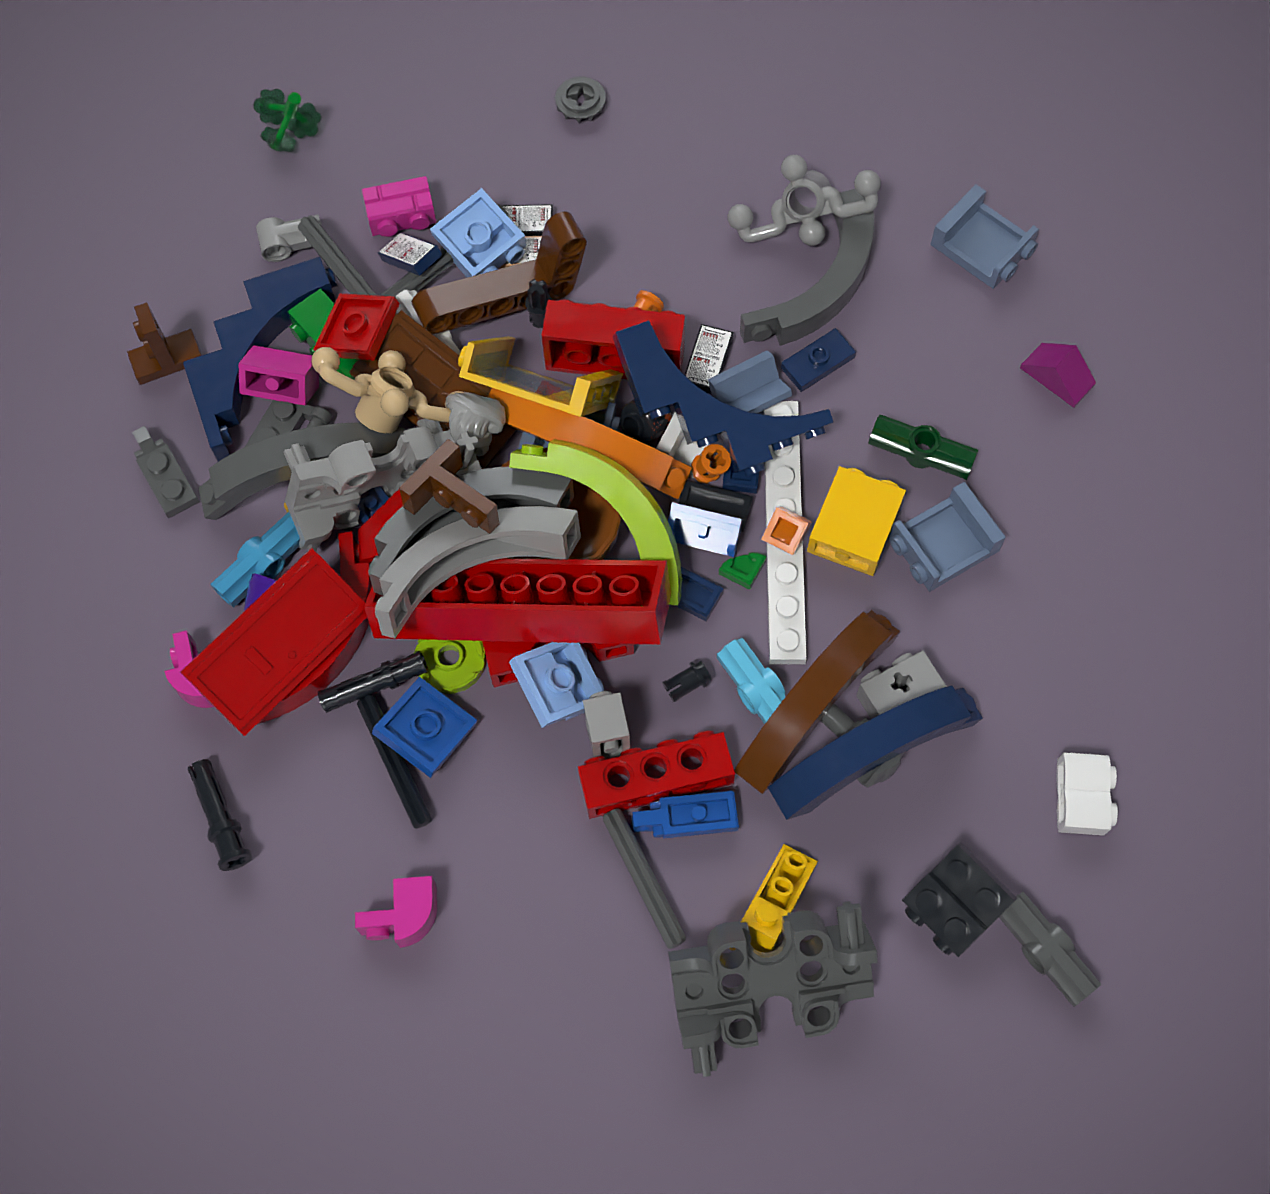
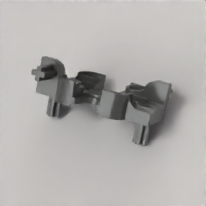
[668,901,878,1077]

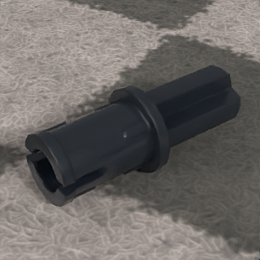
[525,279,552,328]

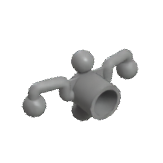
[728,155,881,246]

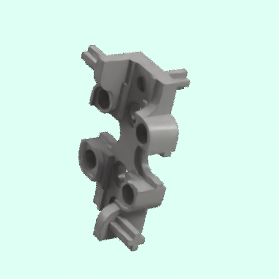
[284,419,482,552]

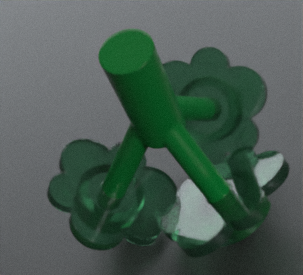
[253,89,322,152]

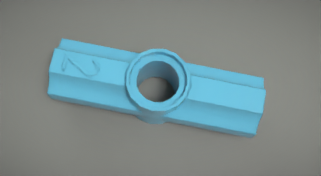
[717,638,786,724]

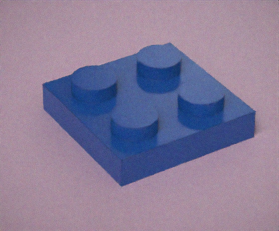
[372,677,478,778]

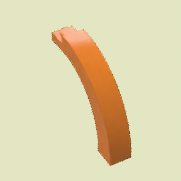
[487,388,692,499]

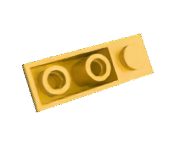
[730,844,818,953]

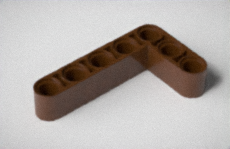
[411,211,587,334]

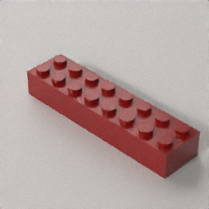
[364,559,672,645]

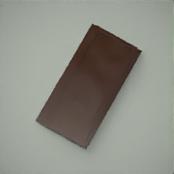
[349,310,517,469]

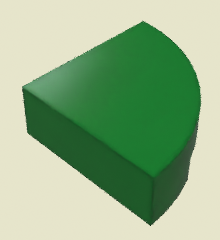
[718,553,767,590]

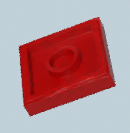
[313,293,400,361]

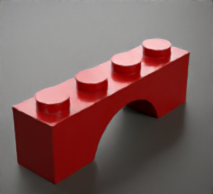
[482,641,634,687]

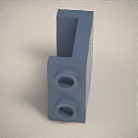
[930,184,1039,289]
[889,482,1006,592]

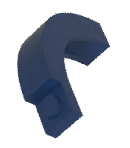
[768,685,983,820]

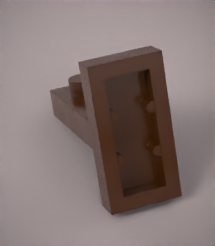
[127,302,202,385]
[399,439,499,534]

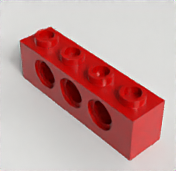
[577,731,735,819]

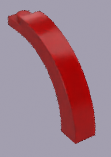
[258,531,372,724]

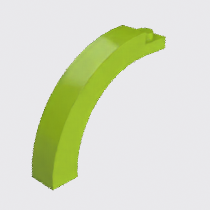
[509,439,682,605]

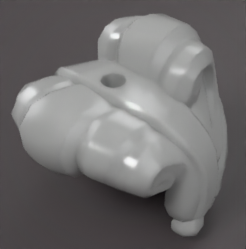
[446,392,506,457]

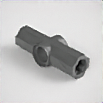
[999,892,1102,1007]

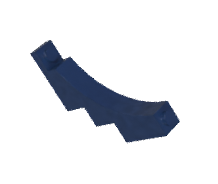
[183,256,337,462]

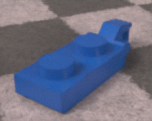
[632,791,739,839]

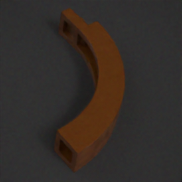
[734,610,900,794]

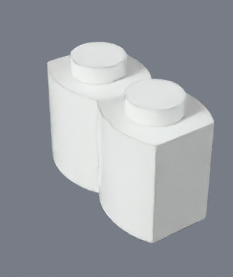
[1057,752,1118,835]

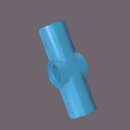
[210,512,300,608]

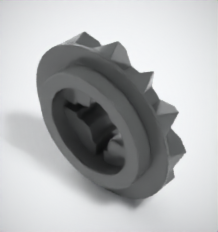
[555,77,606,123]

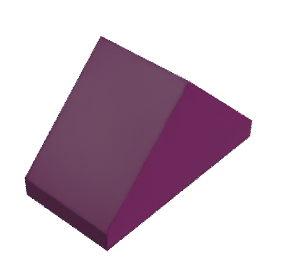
[1020,343,1096,408]

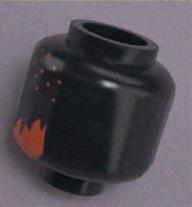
[620,400,672,444]

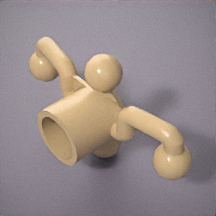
[311,347,463,434]

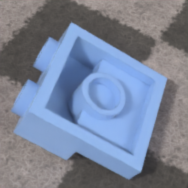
[430,188,526,278]
[509,642,604,728]

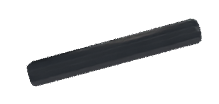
[357,695,432,829]

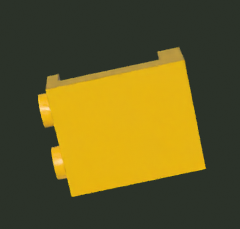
[807,466,906,576]

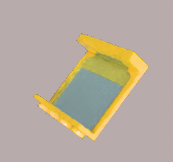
[458,336,623,417]

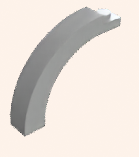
[375,506,581,638]

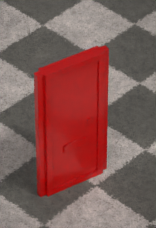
[180,548,367,736]

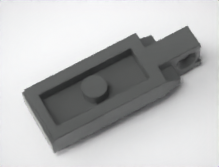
[132,426,199,519]

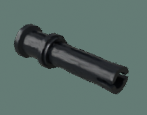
[187,759,253,871]

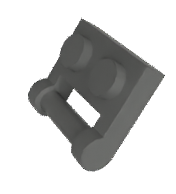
[244,400,332,448]

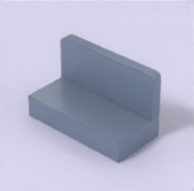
[708,350,792,413]

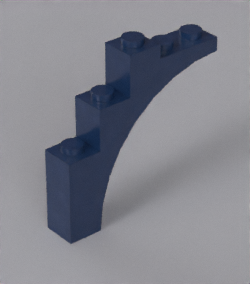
[612,321,834,476]

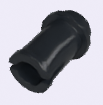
[662,661,712,702]

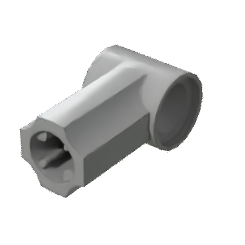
[256,214,322,262]

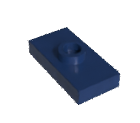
[781,328,856,392]

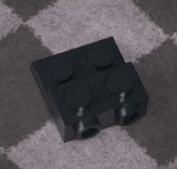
[902,842,1018,957]

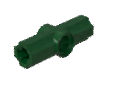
[868,414,978,480]

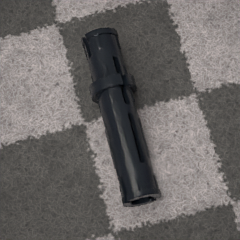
[318,651,429,713]

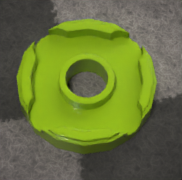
[414,639,486,694]

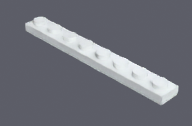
[763,401,806,664]

